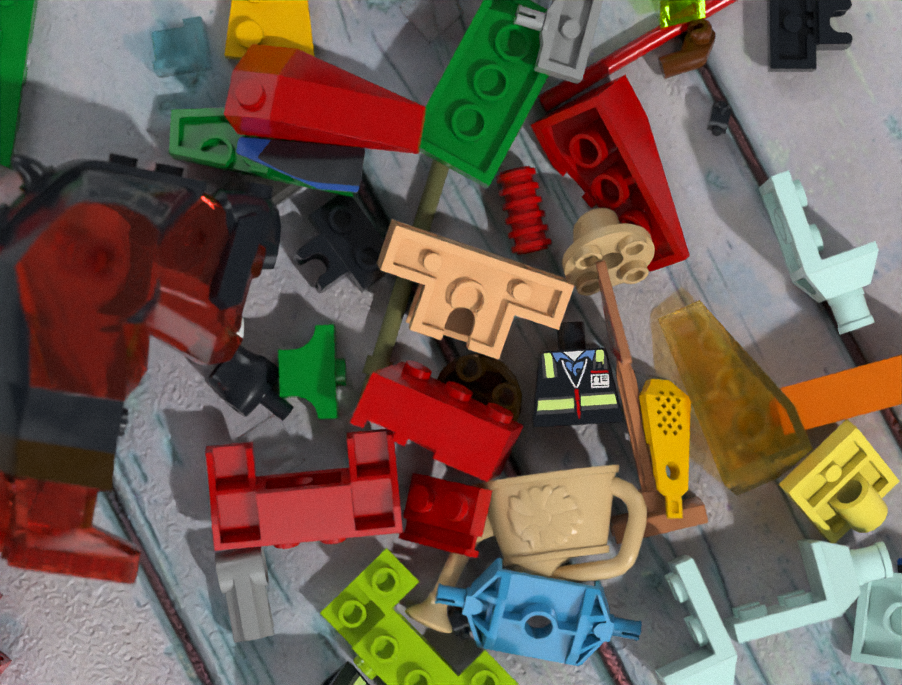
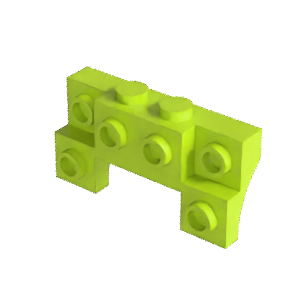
[320,548,518,685]

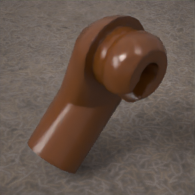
[658,18,716,79]

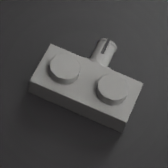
[513,0,603,84]

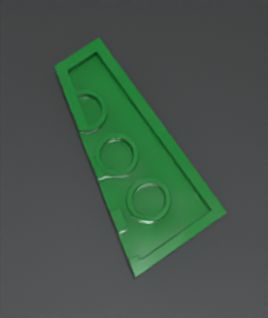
[0,0,38,170]
[169,107,354,197]

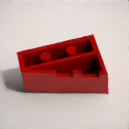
[349,360,524,482]

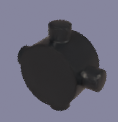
[707,101,732,136]
[448,606,472,639]

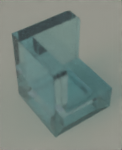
[151,16,213,78]

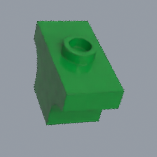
[278,324,347,420]

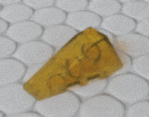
[658,300,813,496]

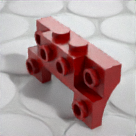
[205,429,403,551]

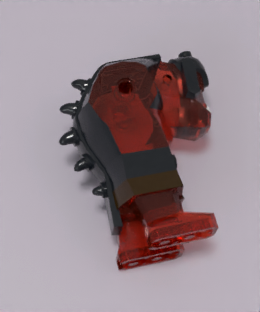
[0,153,281,584]

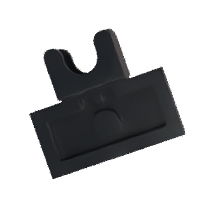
[767,0,852,72]
[294,194,389,293]

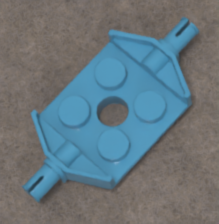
[435,558,642,666]

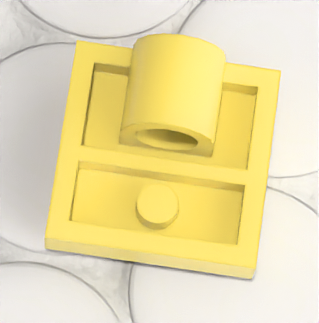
[778,419,900,544]

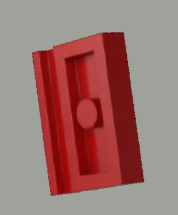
[398,473,492,558]

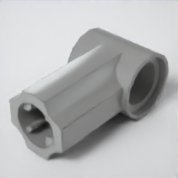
[215,546,275,643]

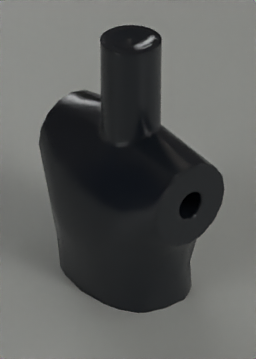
[207,343,294,421]

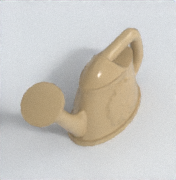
[405,465,647,634]

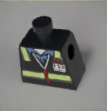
[532,321,623,428]

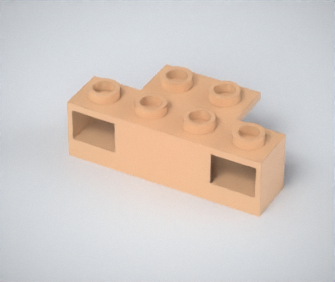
[377,219,574,359]

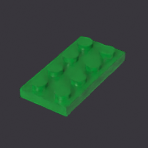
[419,0,549,189]

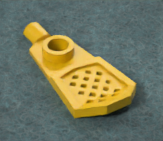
[639,379,691,519]

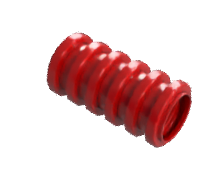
[495,166,552,255]

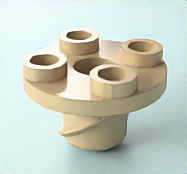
[562,208,655,296]

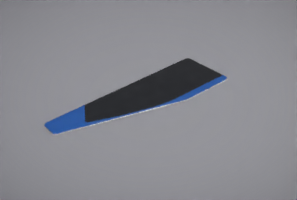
[236,137,365,192]

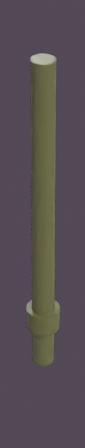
[356,160,449,407]

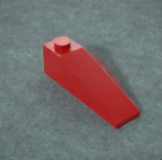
[224,44,426,154]
[530,75,690,272]

